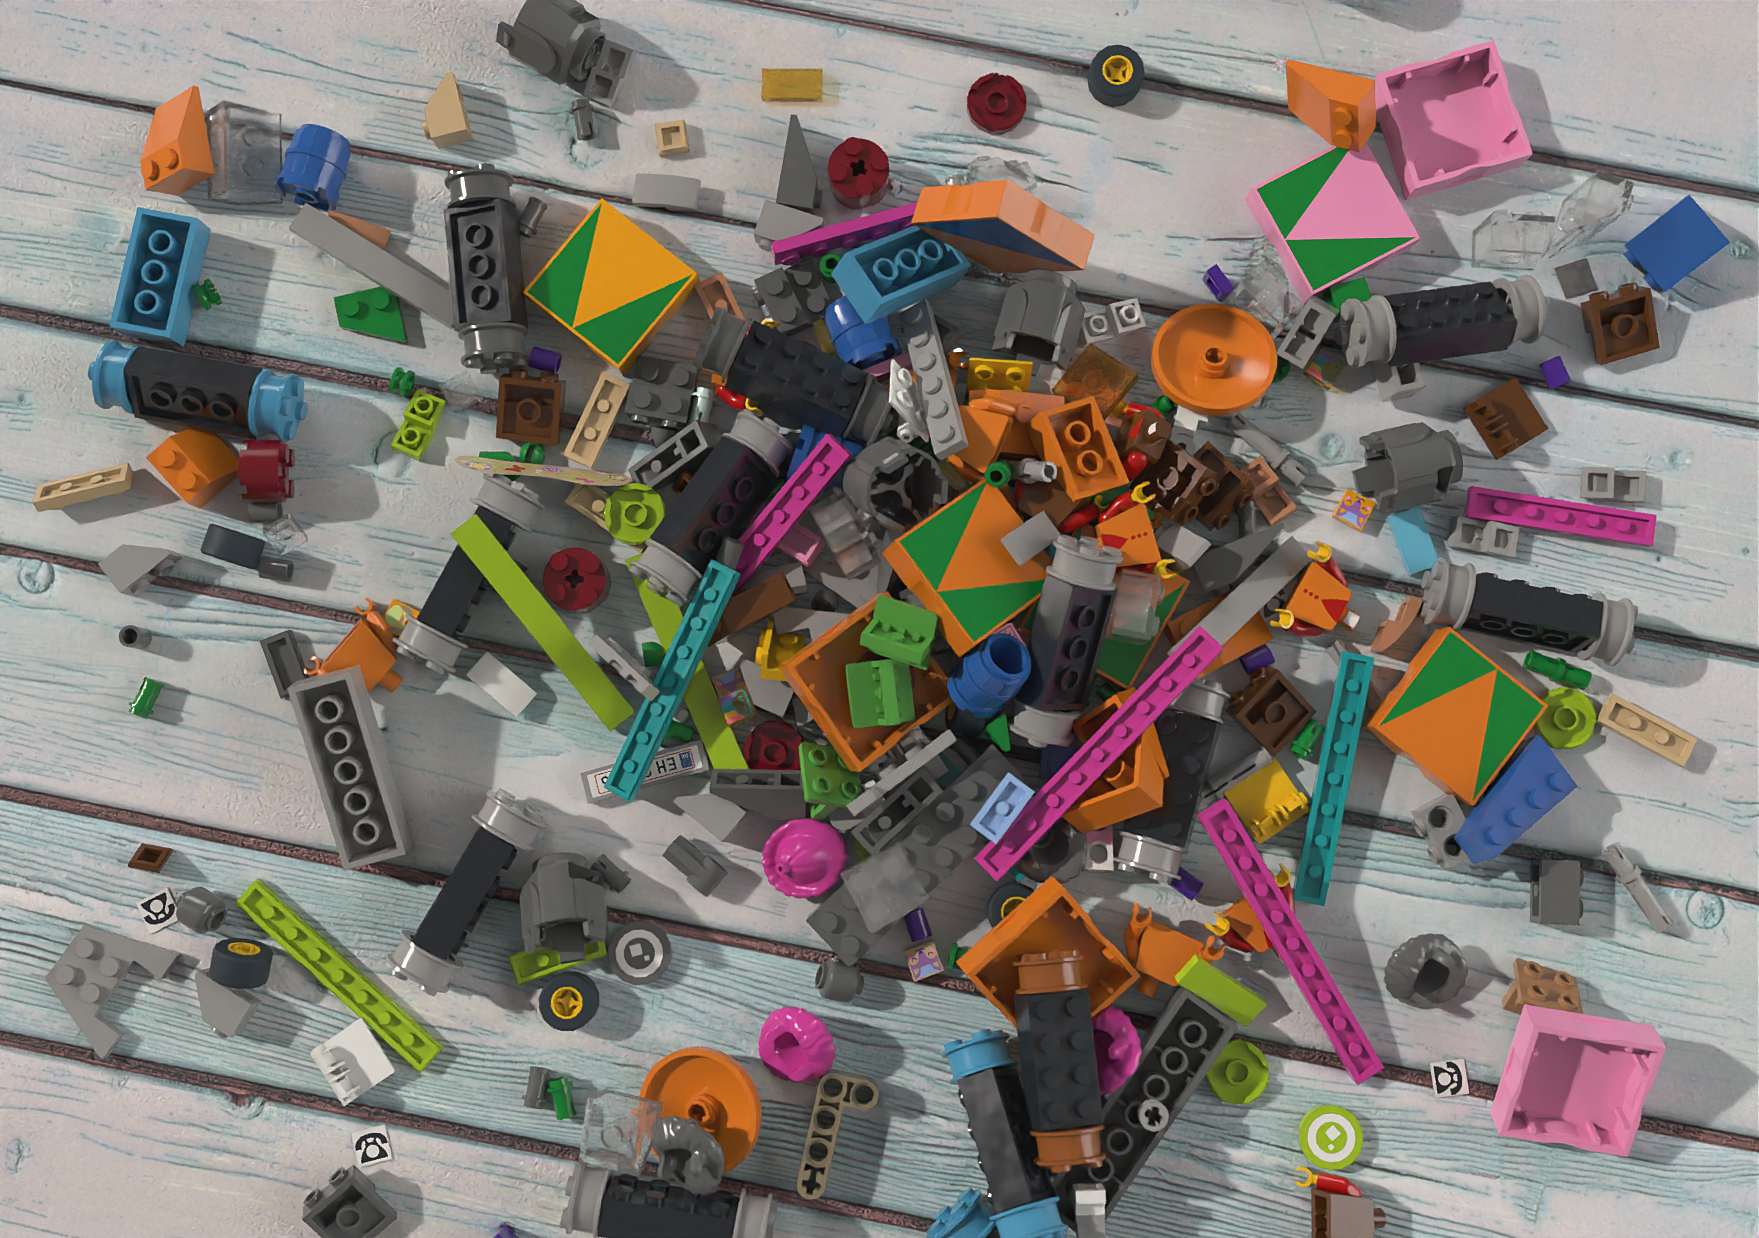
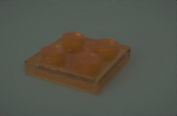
[1051,343,1140,421]

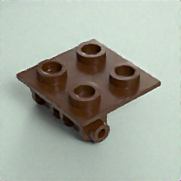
[1463,377,1549,460]

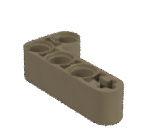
[797,1069,879,1200]

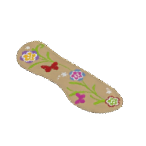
[455,456,632,486]

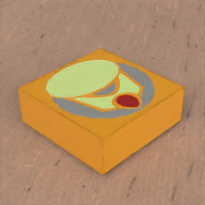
[383,598,420,637]

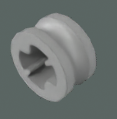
[1137,1099,1169,1132]

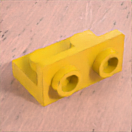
[755,618,805,682]

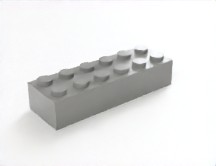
[287,665,414,870]

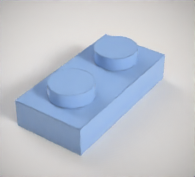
[970,772,1035,844]

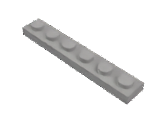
[899,299,969,461]

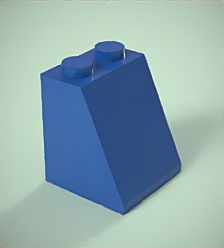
[1623,195,1730,292]

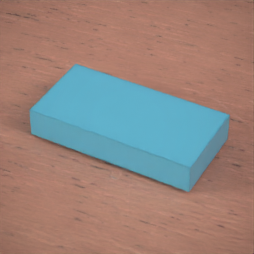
[1387,506,1438,576]

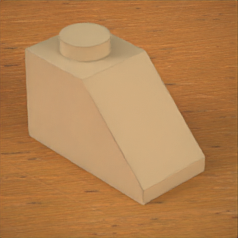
[422,72,473,149]

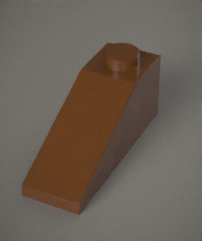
[708,572,797,647]

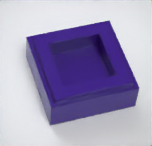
[1202,264,1234,302]

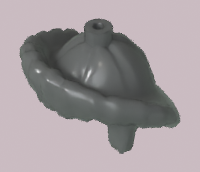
[1015,802,1088,884]
[1384,933,1468,1008]
[651,1115,725,1196]

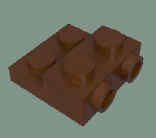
[1580,282,1660,365]
[496,368,566,445]
[1128,438,1218,526]
[1193,441,1255,532]
[1225,665,1317,757]

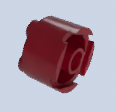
[828,137,889,210]
[238,440,295,503]
[543,548,611,614]

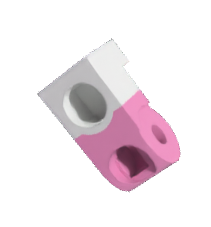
[1081,825,1114,873]

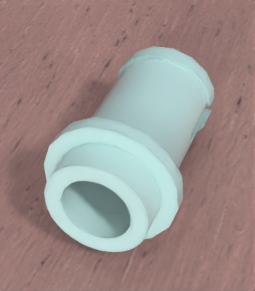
[688,387,717,424]

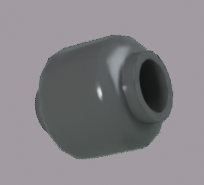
[176,887,227,934]
[815,958,864,1003]

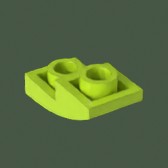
[391,389,446,462]

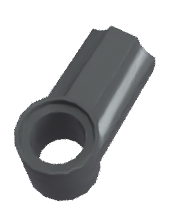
[662,835,728,897]

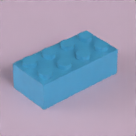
[109,207,211,347]
[831,225,971,325]

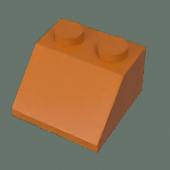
[146,428,239,509]

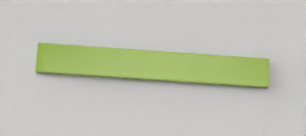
[449,514,635,732]
[625,552,749,769]
[235,879,444,1073]

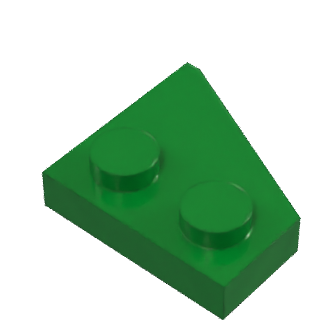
[333,286,409,344]

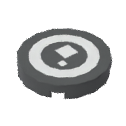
[608,921,672,985]

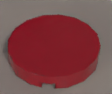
[967,73,1027,134]
[744,720,805,770]

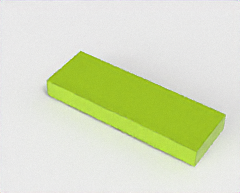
[508,940,608,986]
[1175,954,1267,1027]

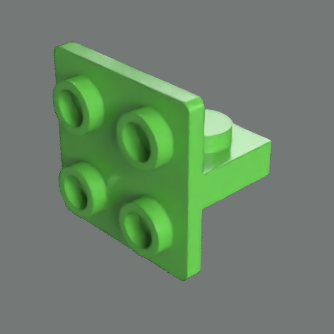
[859,595,939,670]
[845,659,915,728]
[798,742,862,820]

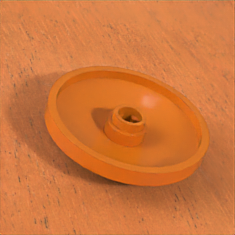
[1151,303,1277,416]
[638,1046,762,1175]

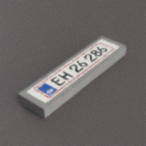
[580,739,711,803]

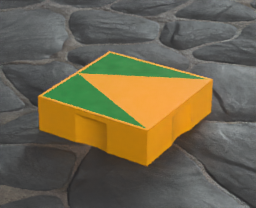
[523,198,700,377]

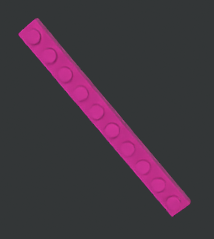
[974,626,1225,881]
[1197,798,1384,1085]

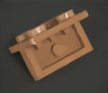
[1502,958,1583,1015]

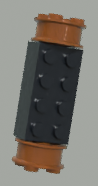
[1013,949,1107,1172]

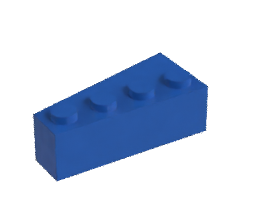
[1454,735,1578,864]

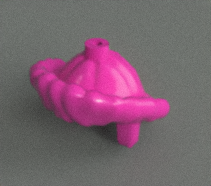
[762,818,848,899]
[1092,1005,1142,1096]
[758,1006,835,1083]

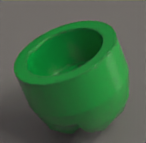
[519,442,546,465]
[642,642,665,667]

